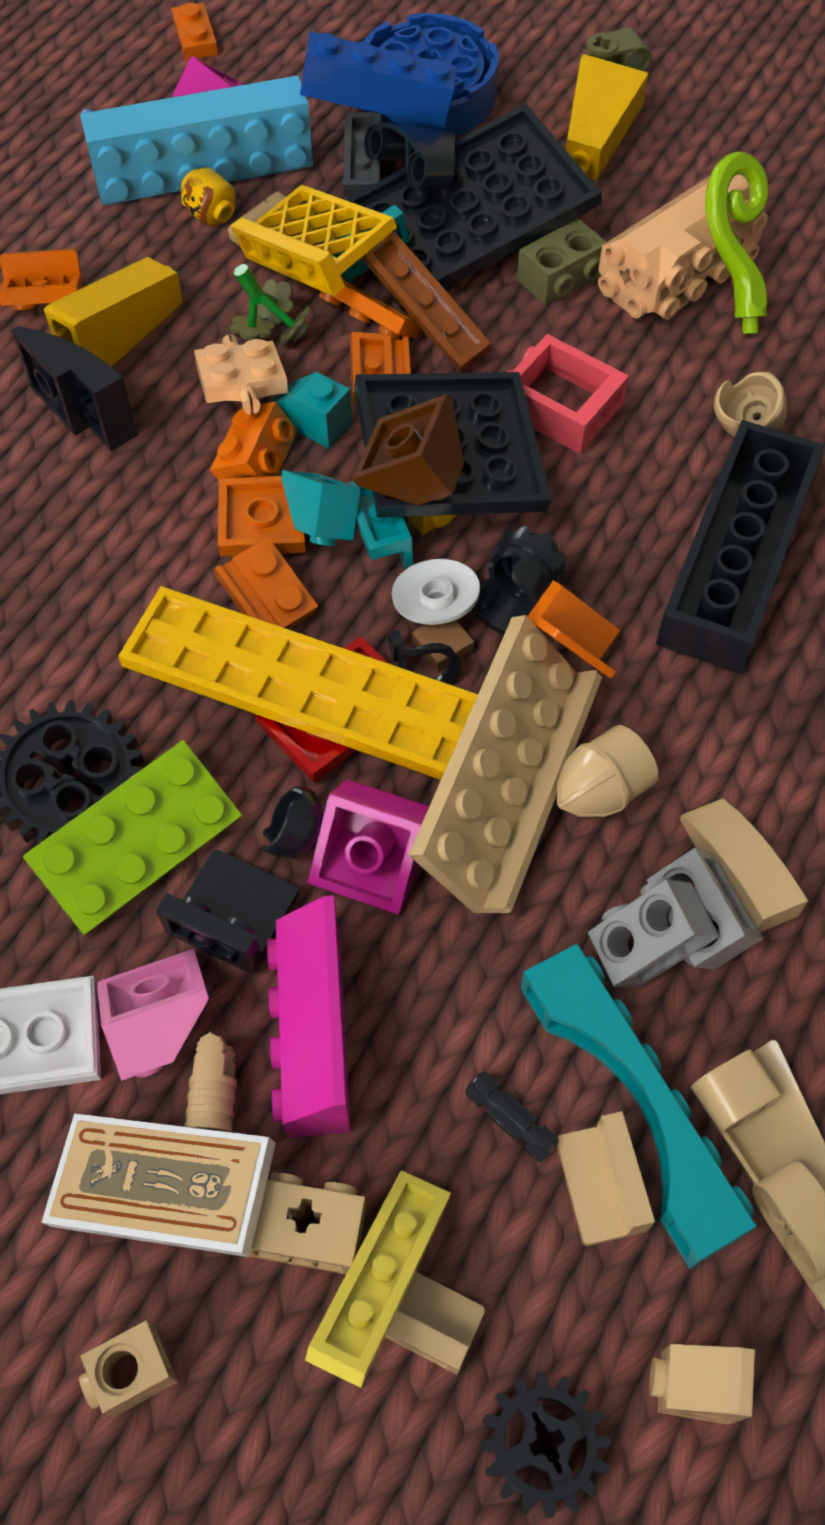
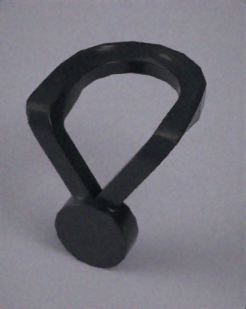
[388,629,460,684]

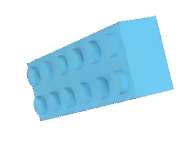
[80,75,313,205]

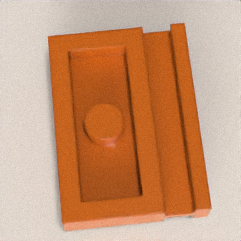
[350,332,411,403]
[214,537,319,630]

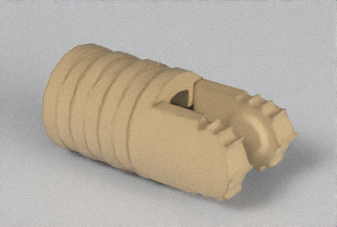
[184,1032,237,1133]

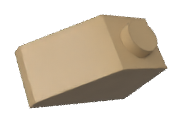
[649,1344,755,1425]

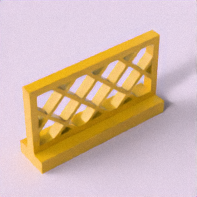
[230,185,397,296]

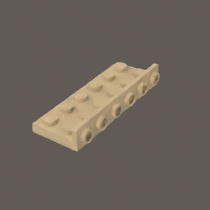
[409,615,602,914]

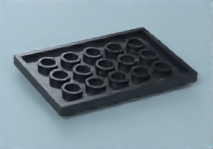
[340,103,602,311]

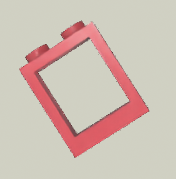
[507,334,629,454]

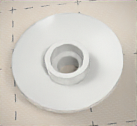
[392,559,480,625]

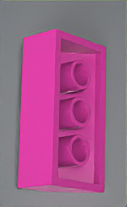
[267,895,351,1138]

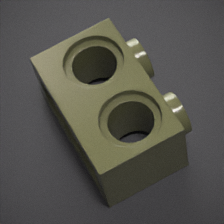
[517,218,606,306]

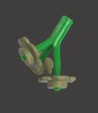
[230,264,311,345]

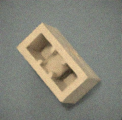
[250,1172,367,1274]

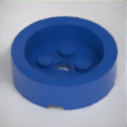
[363,13,499,136]

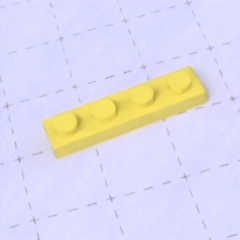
[305,1170,451,1388]

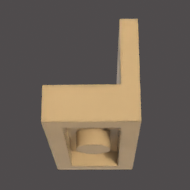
[557,1111,655,1246]
[385,1272,485,1375]

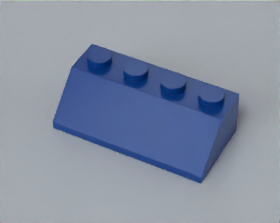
[300,31,456,128]

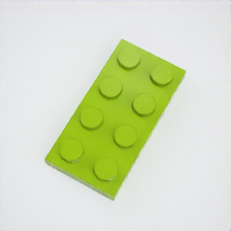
[23,740,242,936]

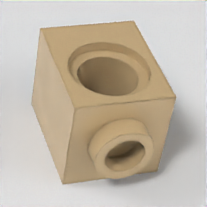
[79,1320,178,1417]

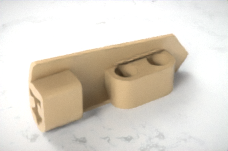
[690,1040,825,1310]

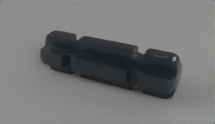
[465,1071,559,1162]

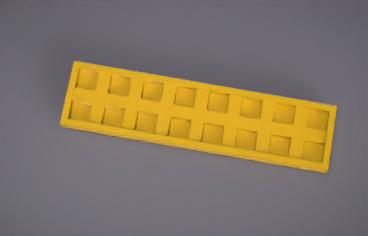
[118,586,478,780]

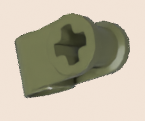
[587,27,652,71]

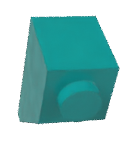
[269,372,352,449]
[281,470,361,546]

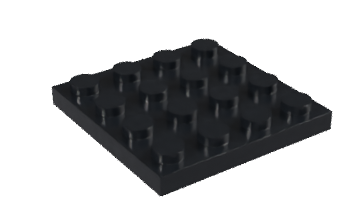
[354,372,551,518]

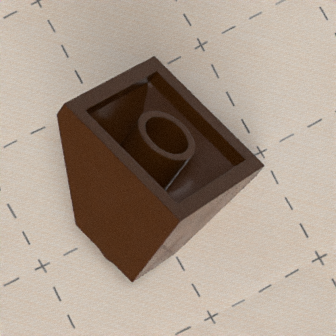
[352,394,464,506]

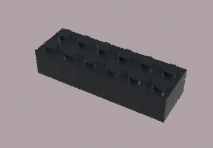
[655,420,825,674]

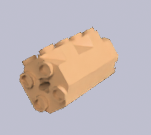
[598,174,768,320]

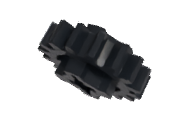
[479,1372,612,1518]

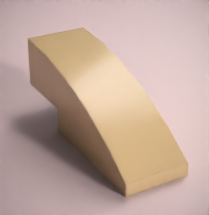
[680,798,808,932]

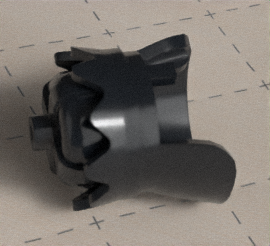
[471,526,574,635]

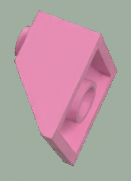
[96,949,209,1081]

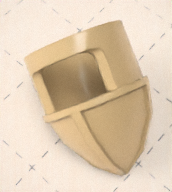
[557,725,658,818]

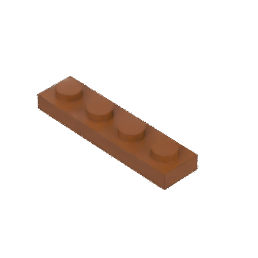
[362,231,491,373]

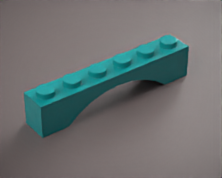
[520,944,757,1269]

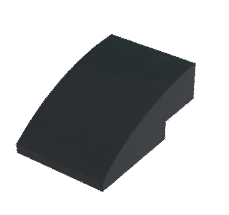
[11,326,138,451]

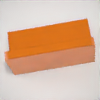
[528,580,621,679]

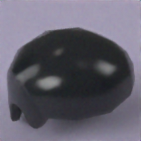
[260,786,324,859]

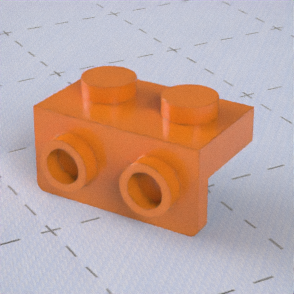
[0,249,84,310]
[210,401,297,480]

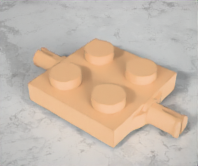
[194,334,288,415]

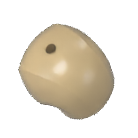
[714,372,787,438]

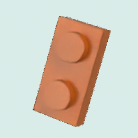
[171,3,218,61]

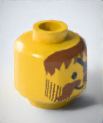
[181,167,236,227]

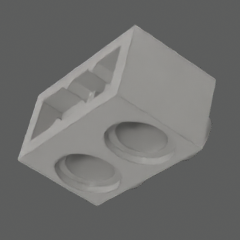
[647,848,764,970]
[588,878,720,987]

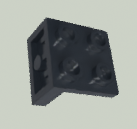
[156,849,299,975]

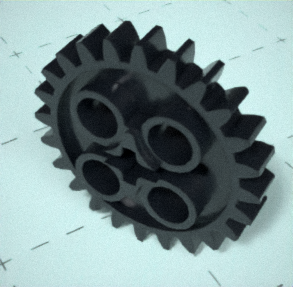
[0,700,145,844]

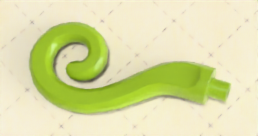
[705,152,768,334]

